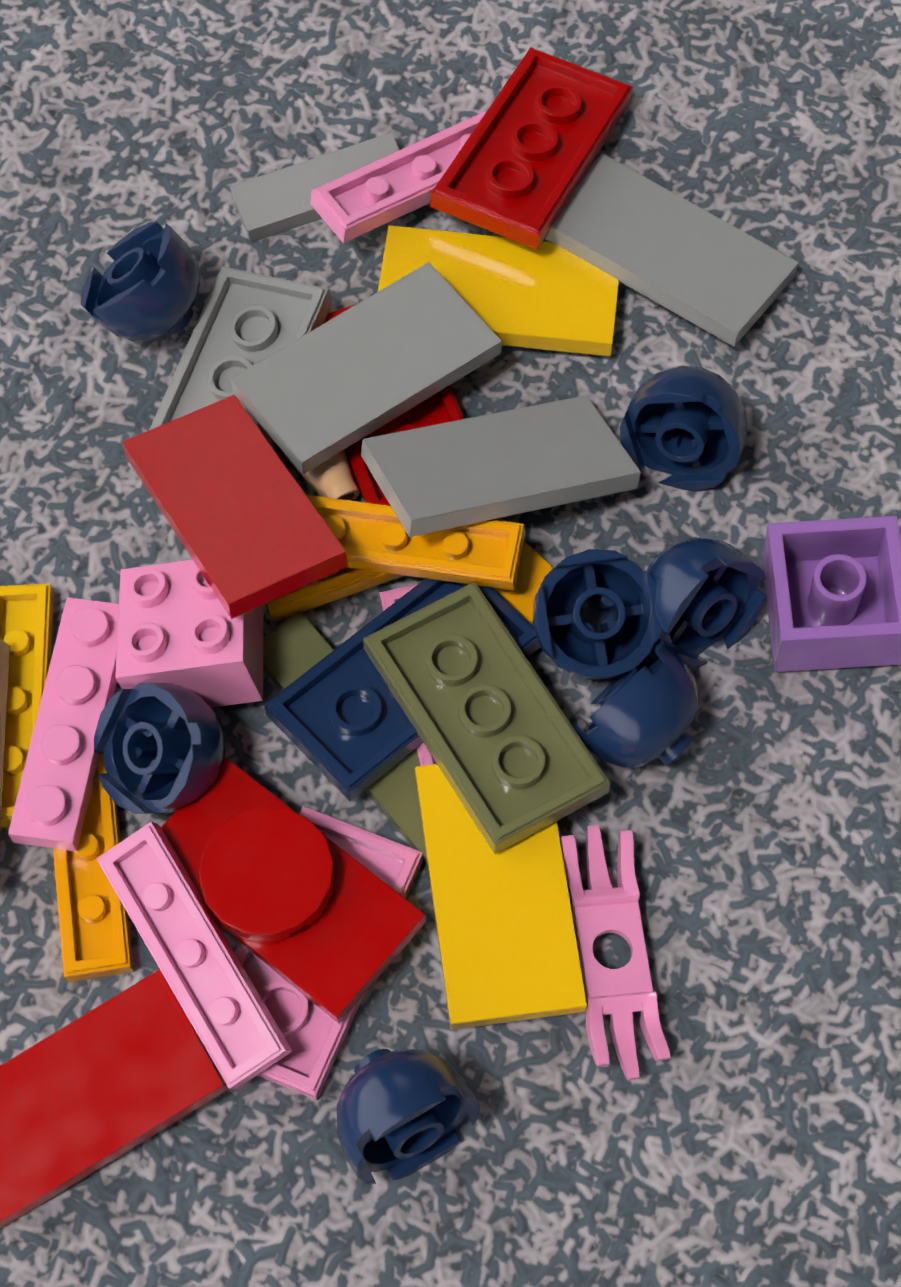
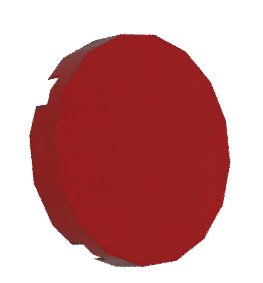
[198,807,335,942]

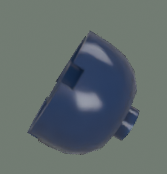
[81,221,200,341]
[620,365,747,491]
[637,537,766,667]
[532,549,662,679]
[572,641,700,768]
[94,683,225,814]
[337,1049,480,1184]

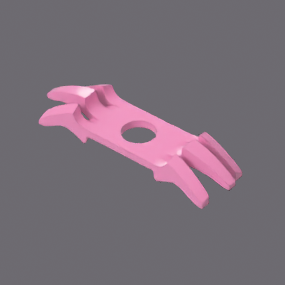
[561,825,671,1080]

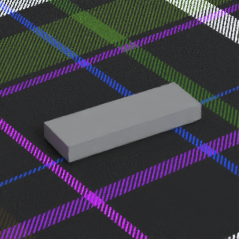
[230,132,399,243]

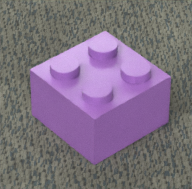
[761,516,901,672]

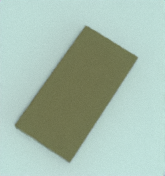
[363,582,610,854]

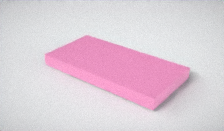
[234,806,423,1101]

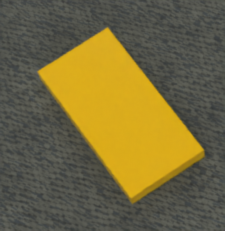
[378,225,619,357]
[415,764,587,1030]

